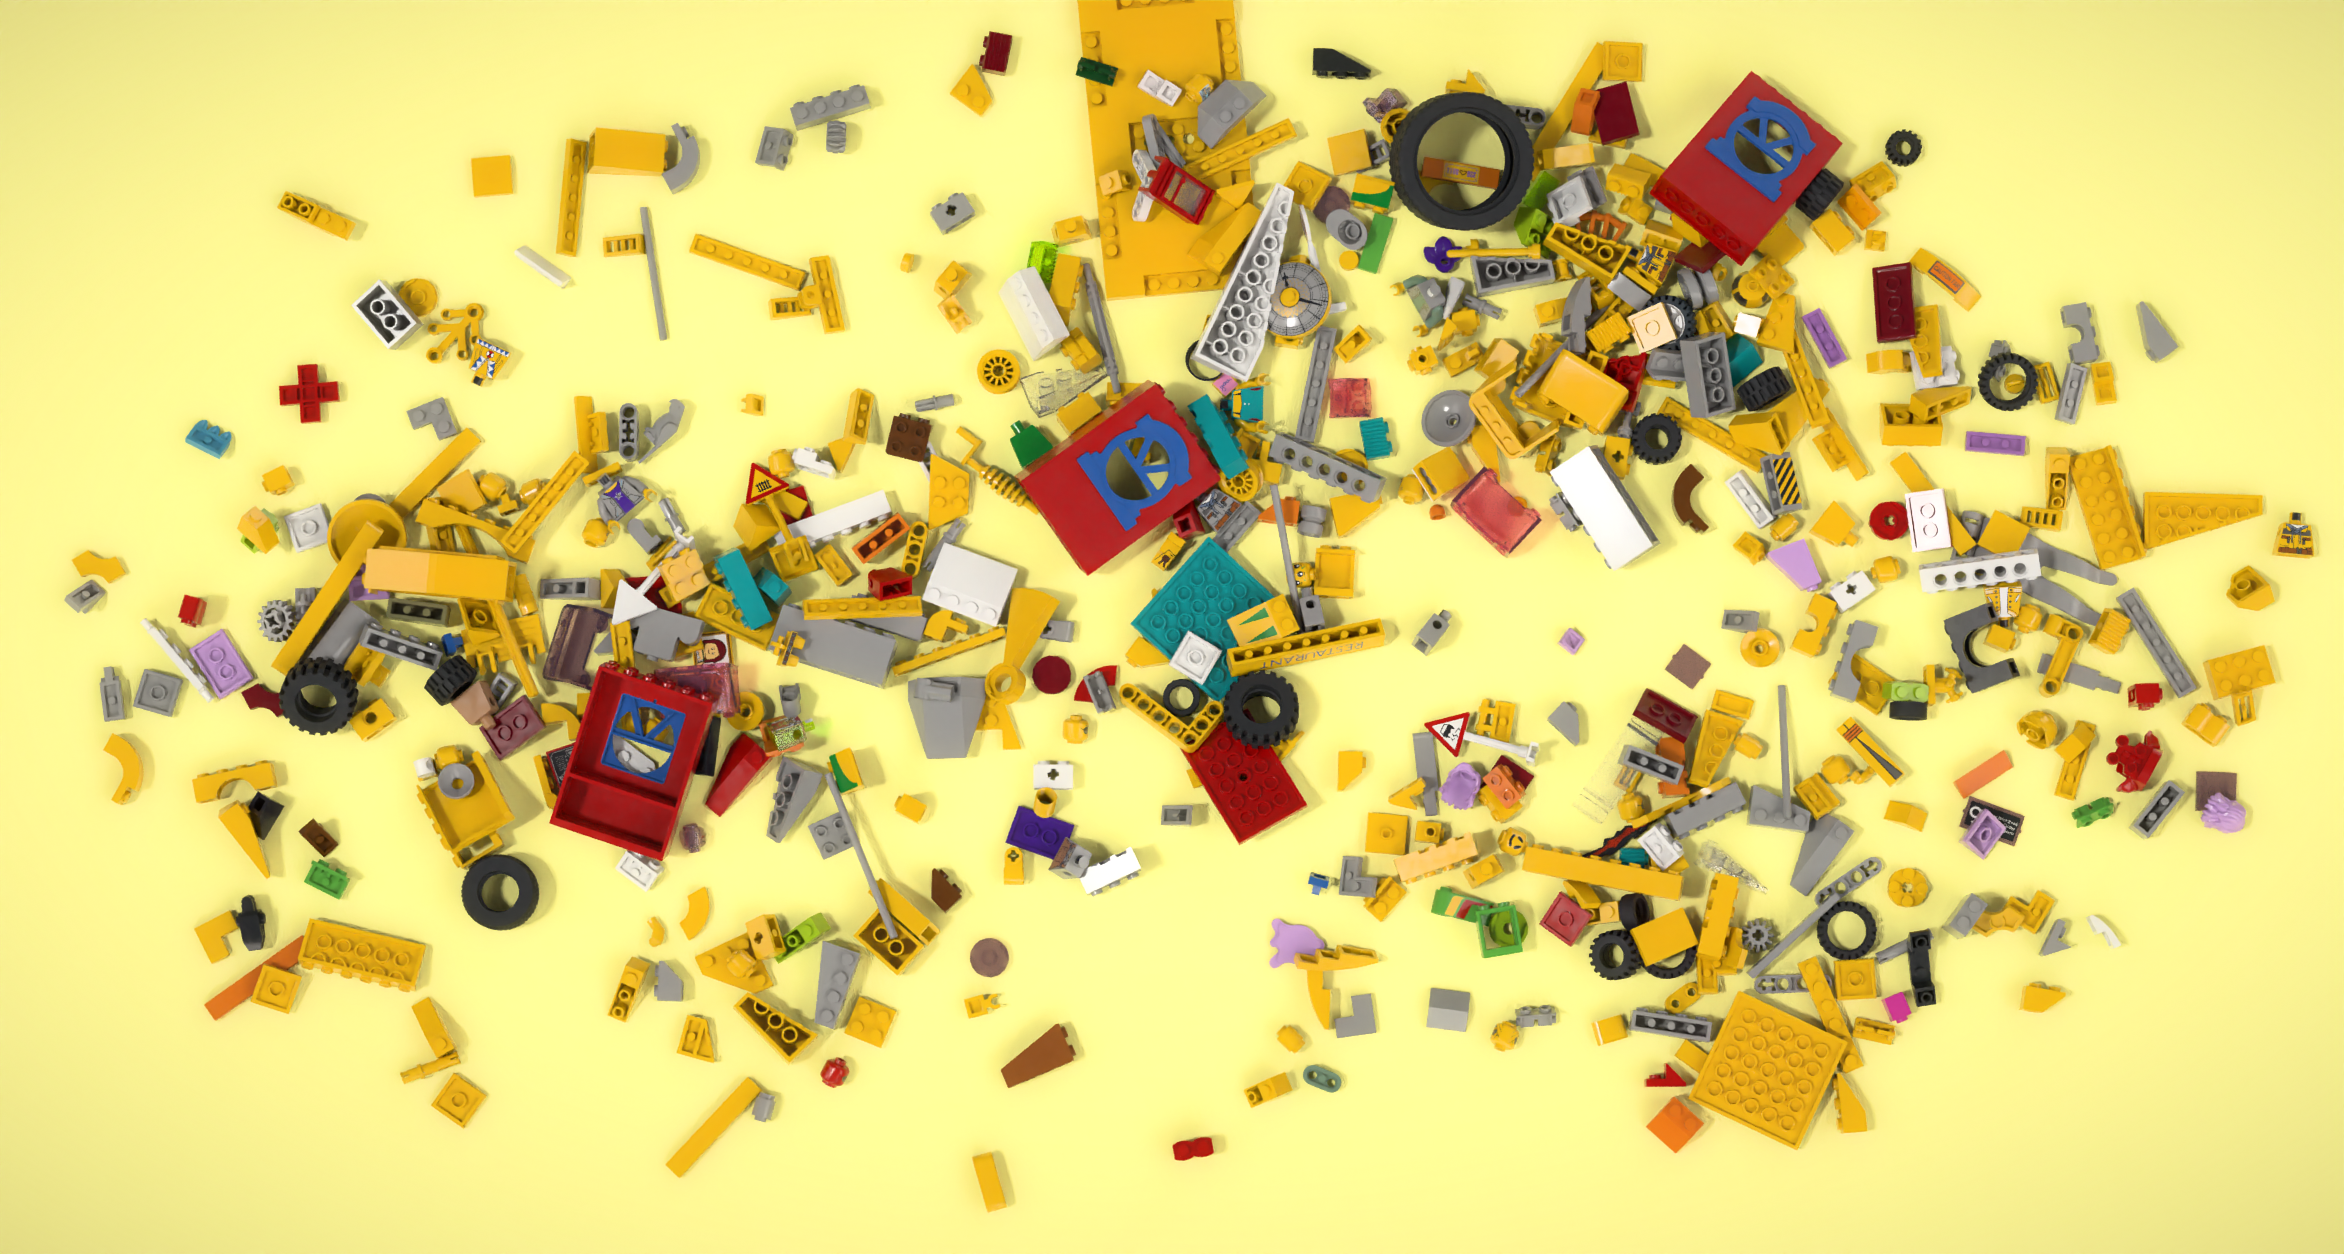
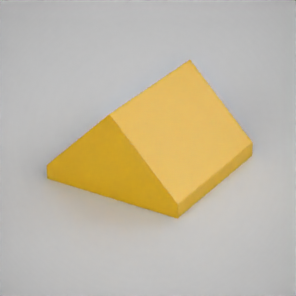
[733,504,781,551]
[457,597,501,645]

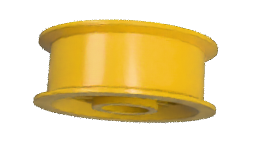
[977,349,1020,394]
[1218,457,1264,502]

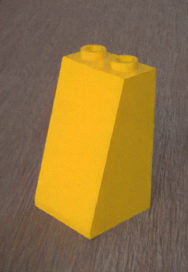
[587,127,668,177]

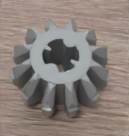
[826,120,846,154]
[1741,919,1774,953]

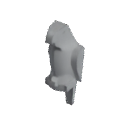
[638,399,685,464]

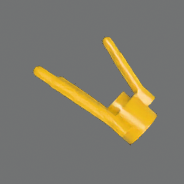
[646,537,677,572]

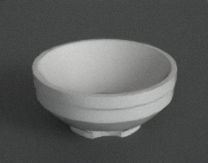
[438,763,474,799]

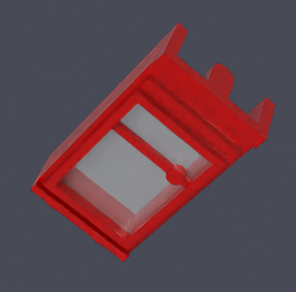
[1138,155,1215,225]

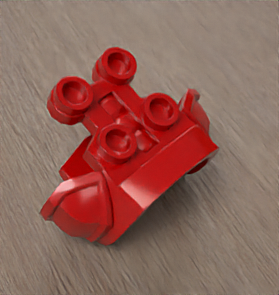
[2106,730,2163,794]

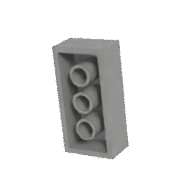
[1680,332,1736,418]

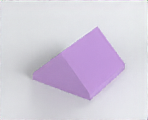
[1958,809,2006,860]

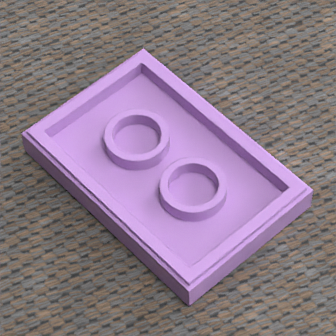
[189,629,254,700]

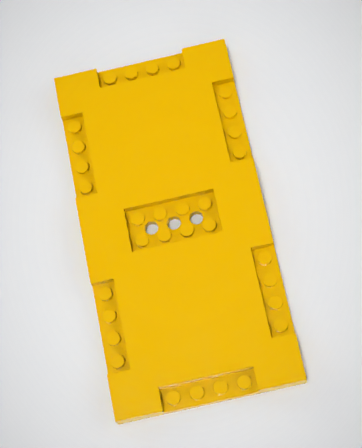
[1077,0,1254,301]

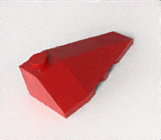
[705,732,773,817]

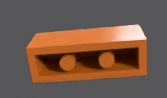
[851,512,910,564]

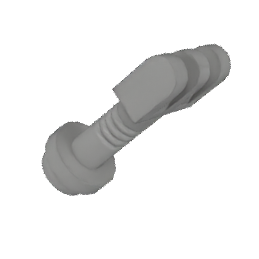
[1617,402,1641,439]

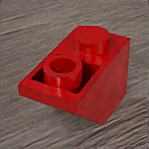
[1173,500,1205,540]

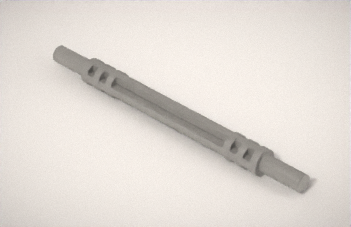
[1083,263,1121,394]

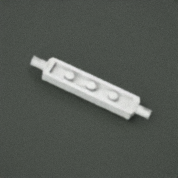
[140,618,214,703]

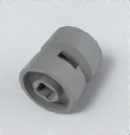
[1297,505,1327,538]

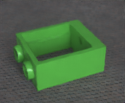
[1474,901,1523,959]

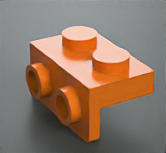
[1483,763,1526,809]

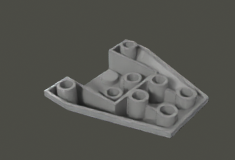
[908,677,986,759]

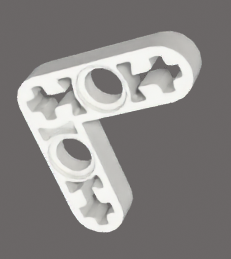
[1132,149,1157,222]

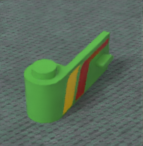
[1431,886,1494,927]

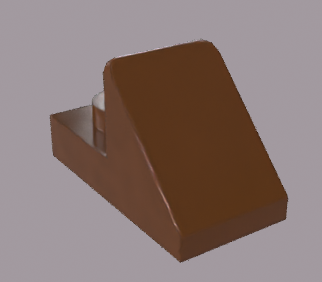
[298,818,339,857]

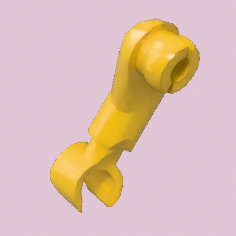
[1849,766,1875,785]

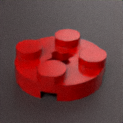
[1868,501,1909,541]

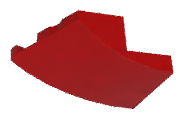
[1603,352,1648,413]

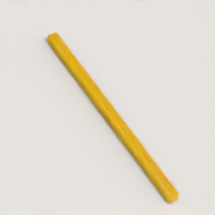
[455,525,539,698]

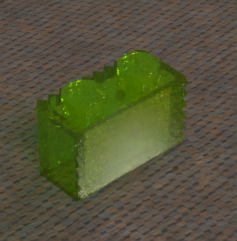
[1027,241,1059,283]

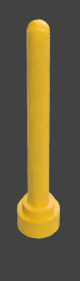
[1446,244,1541,259]

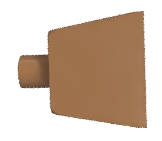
[450,681,499,731]

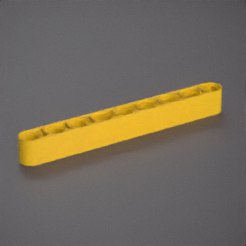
[271,519,385,676]

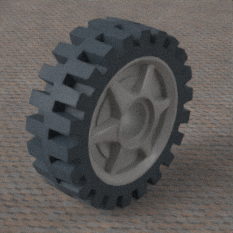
[1642,295,1697,351]

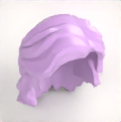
[1439,762,1481,810]
[2200,792,2247,834]

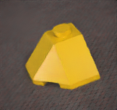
[2226,565,2275,611]

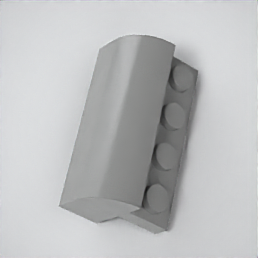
[299,598,380,665]

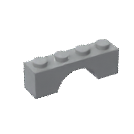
[1828,620,1878,703]

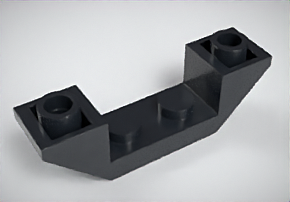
[1906,929,1936,1007]

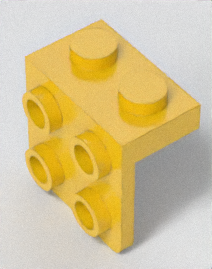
[1757,215,1804,267]

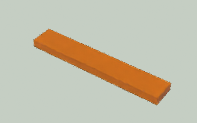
[204,935,304,1021]

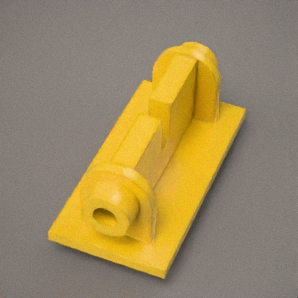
[1534,434,1562,477]
[1852,1017,1895,1045]

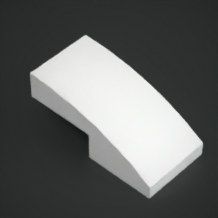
[1137,70,1182,107]
[2085,915,2121,950]

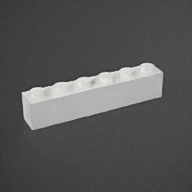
[774,490,892,548]

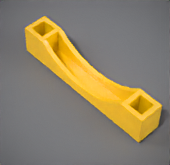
[416,497,536,564]

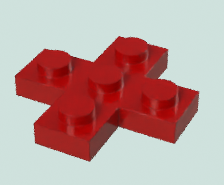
[279,364,340,424]

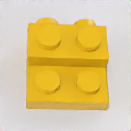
[657,547,710,602]

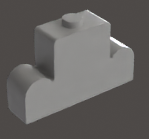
[630,608,705,662]

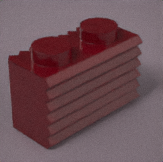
[979,31,1013,76]

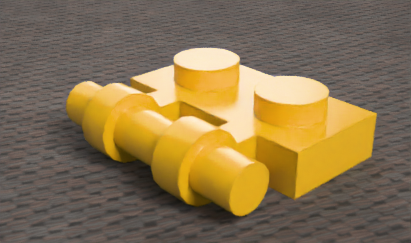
[1475,699,1516,743]

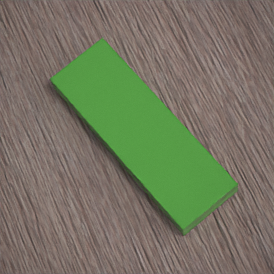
[1358,213,1393,274]

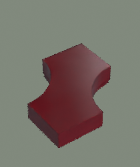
[241,683,284,718]

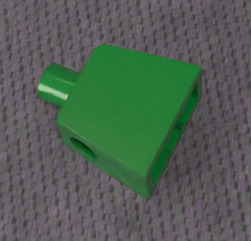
[1010,420,1054,470]

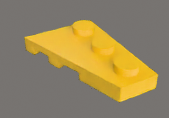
[1757,293,1796,355]

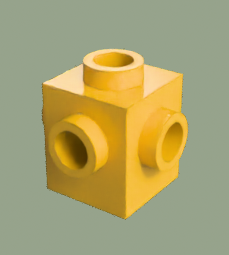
[1407,345,1439,376]

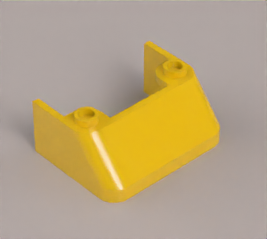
[1469,360,1560,459]

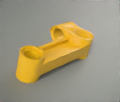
[2039,614,2083,698]

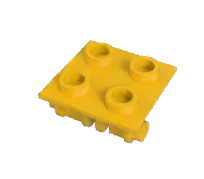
[1748,253,1795,301]

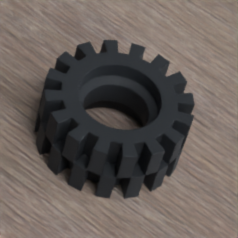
[1885,129,1922,167]

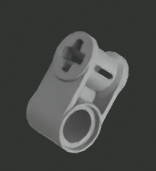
[1039,620,1075,643]
[779,683,801,718]

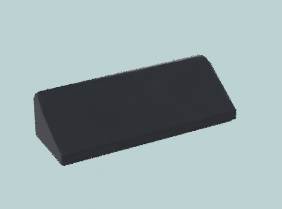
[694,717,721,777]

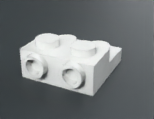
[1546,176,1593,227]
[1909,346,1960,391]
[792,447,836,480]

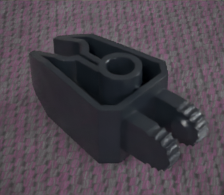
[236,894,266,951]

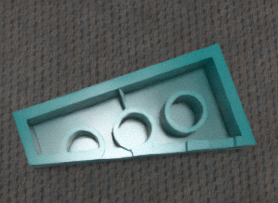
[1187,394,1249,479]
[712,547,773,630]

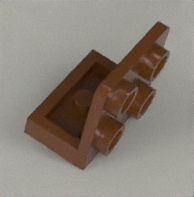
[885,413,934,462]

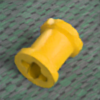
[1552,259,1572,282]

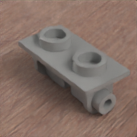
[1988,340,2011,382]
[1549,492,1583,532]
[1515,1005,1556,1028]

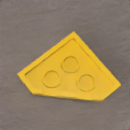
[695,932,774,994]

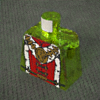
[766,716,815,752]

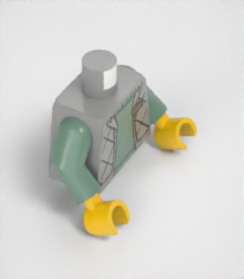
[1390,275,1446,337]

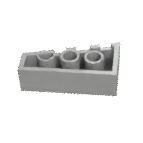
[1663,782,1746,840]

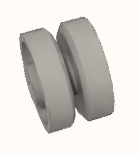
[1677,267,1719,311]

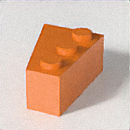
[1654,737,1690,799]

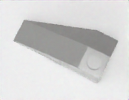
[1790,814,1854,897]

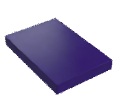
[1005,806,1075,860]

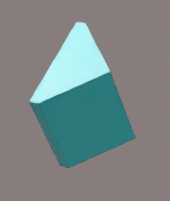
[1726,333,1763,388]

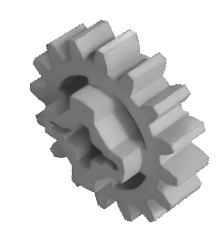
[257,600,298,642]

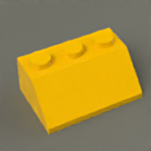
[1879,403,1943,447]

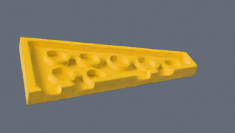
[2143,492,2263,550]

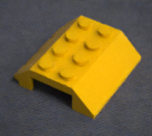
[1509,332,1609,430]

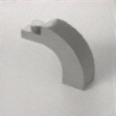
[662,122,700,195]

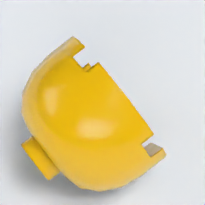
[2017,710,2057,750]

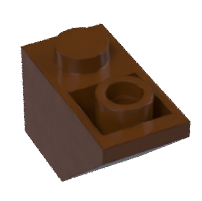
[931,868,963,914]

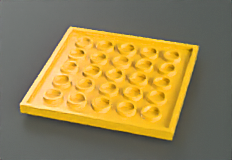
[1688,990,1848,1150]

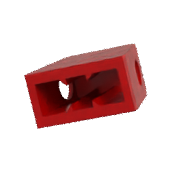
[868,567,912,601]

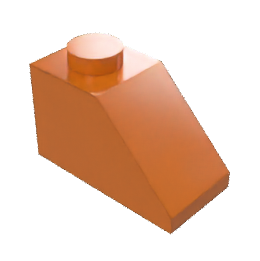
[1258,496,1300,527]

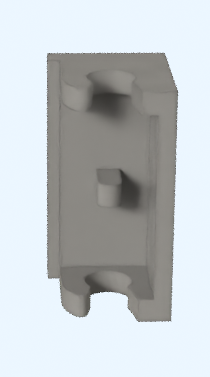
[1567,166,1607,211]
[1083,671,1116,715]

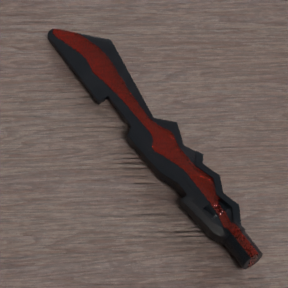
[1582,819,1658,858]

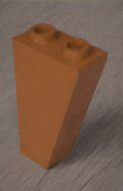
[1001,1023,1076,1089]

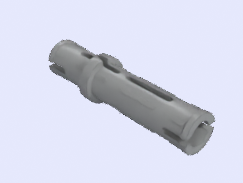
[921,518,966,572]
[1875,928,1934,965]

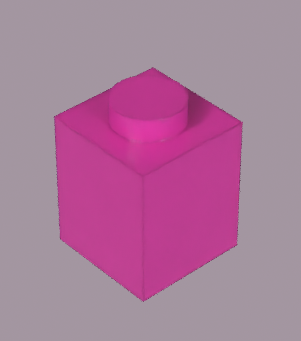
[1881,992,1912,1024]

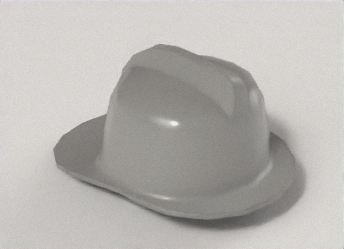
[1326,209,1368,250]

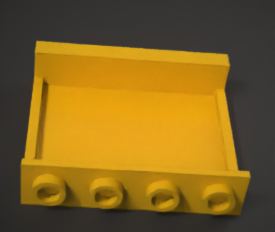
[416,750,516,854]

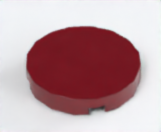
[1032,655,1071,695]

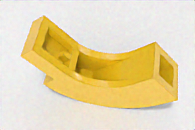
[103,733,144,805]

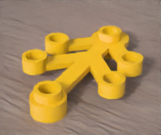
[426,303,484,364]

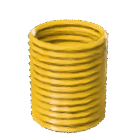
[1033,787,1057,818]

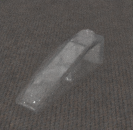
[1020,365,1107,418]
[1692,839,1769,895]

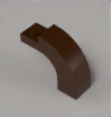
[1671,464,1709,535]

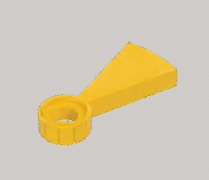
[985,588,1060,705]

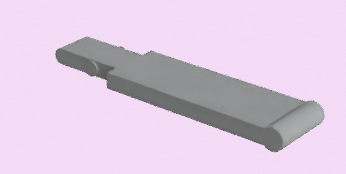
[2037,653,2121,694]
[1412,731,1439,816]

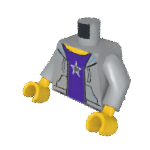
[597,473,658,534]

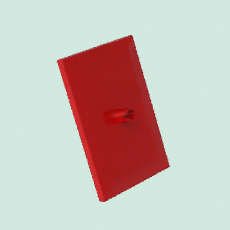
[1179,708,1308,846]

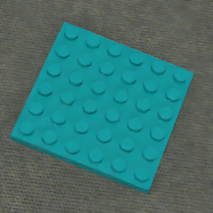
[1130,537,1294,702]

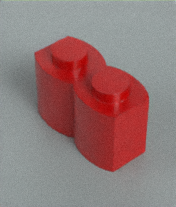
[177,594,207,628]
[1172,1137,1214,1161]

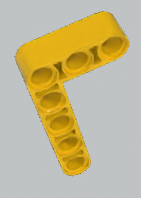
[1119,683,1223,753]

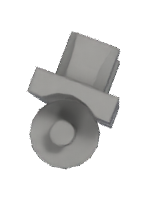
[295,587,316,624]

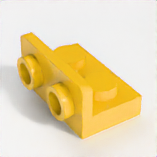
[1849,161,1896,202]
[1622,261,1659,299]
[1363,876,1407,922]

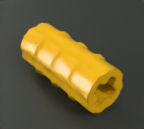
[514,574,539,616]

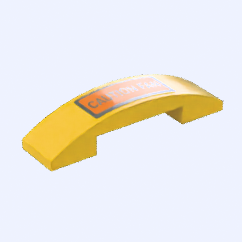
[1909,247,1981,312]

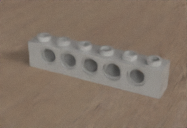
[1268,432,1387,503]

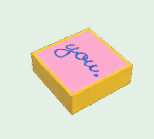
[1212,373,1239,398]

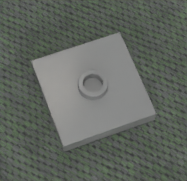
[133,669,183,718]

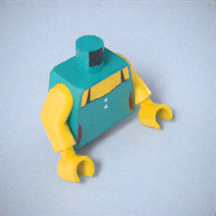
[1220,373,1271,434]

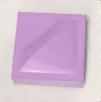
[1557,628,1585,656]

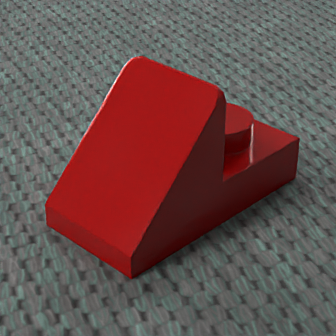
[1644,1063,1686,1087]

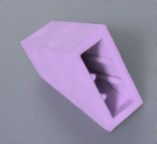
[1765,538,1822,592]

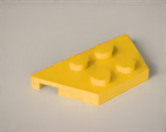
[928,454,969,530]

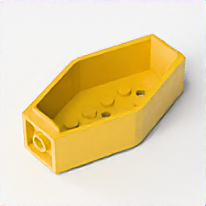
[362,546,517,606]

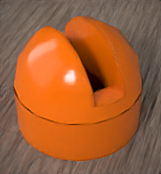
[1429,504,1446,520]

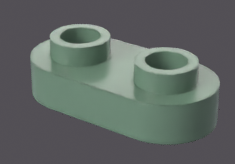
[1303,1065,1341,1093]

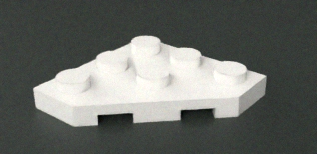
[613,734,656,773]

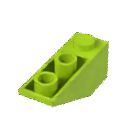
[774,912,831,964]

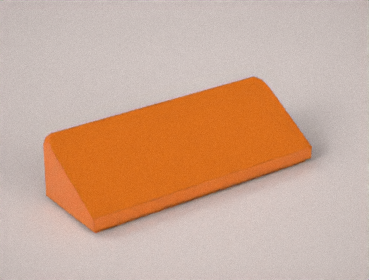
[1952,750,2013,799]

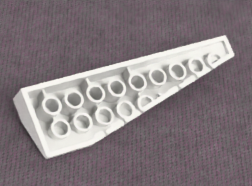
[1190,183,1294,382]

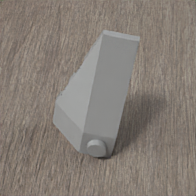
[766,756,823,844]

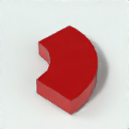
[1074,665,1117,703]

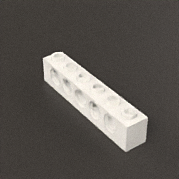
[1919,548,2041,594]

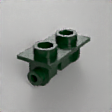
[1075,57,1118,87]

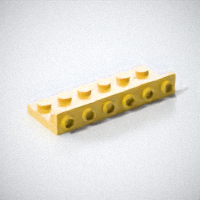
[2069,445,2147,571]
[298,918,426,993]

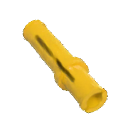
[400,1051,461,1084]

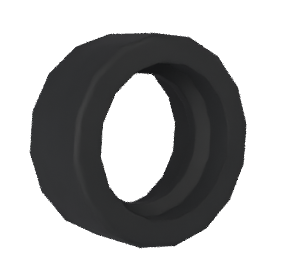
[1163,679,1200,717]
[1889,701,1928,721]
[1619,893,1650,931]

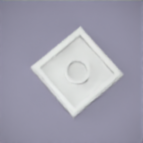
[284,503,329,554]
[1168,631,1222,685]

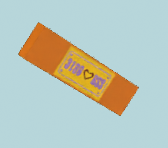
[1421,157,1500,190]

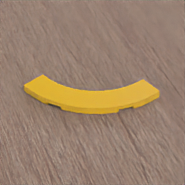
[1631,777,1732,829]

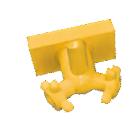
[1923,665,1963,706]

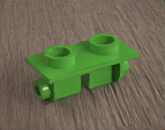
[2071,797,2114,829]

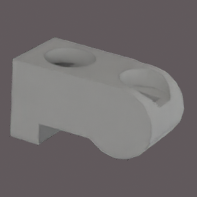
[627,518,663,555]

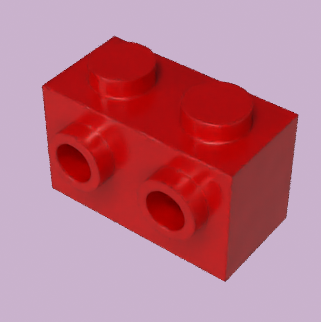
[2127,683,2163,711]

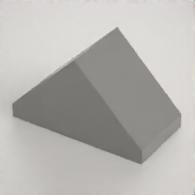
[1161,805,1193,828]

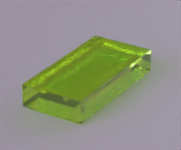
[1522,171,1561,211]

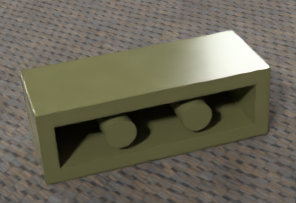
[386,597,451,628]

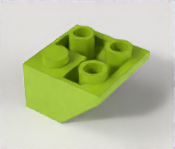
[1513,206,1554,259]

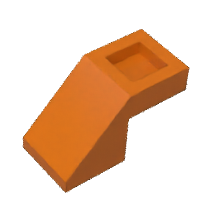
[1571,88,1600,136]

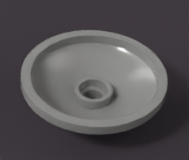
[1421,390,1476,447]

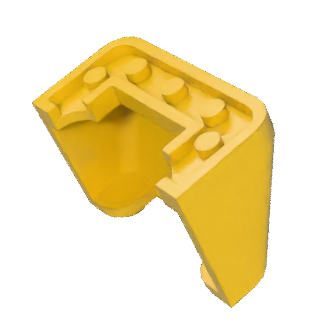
[1537,349,1629,436]

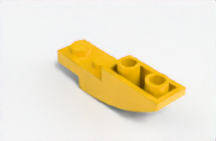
[277,191,356,241]

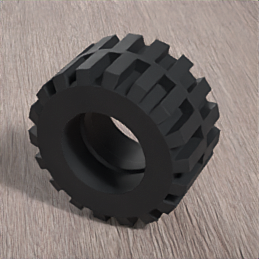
[1795,168,1844,221]
[1737,366,1791,412]
[1631,413,1682,465]
[424,655,477,706]
[1589,930,1643,981]

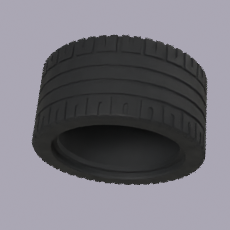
[1389,92,1535,231]

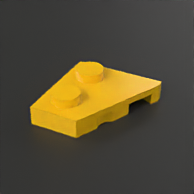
[950,64,992,117]
[677,1015,715,1063]

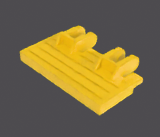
[461,614,546,675]

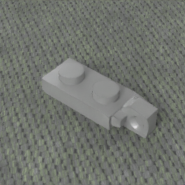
[99,666,125,722]

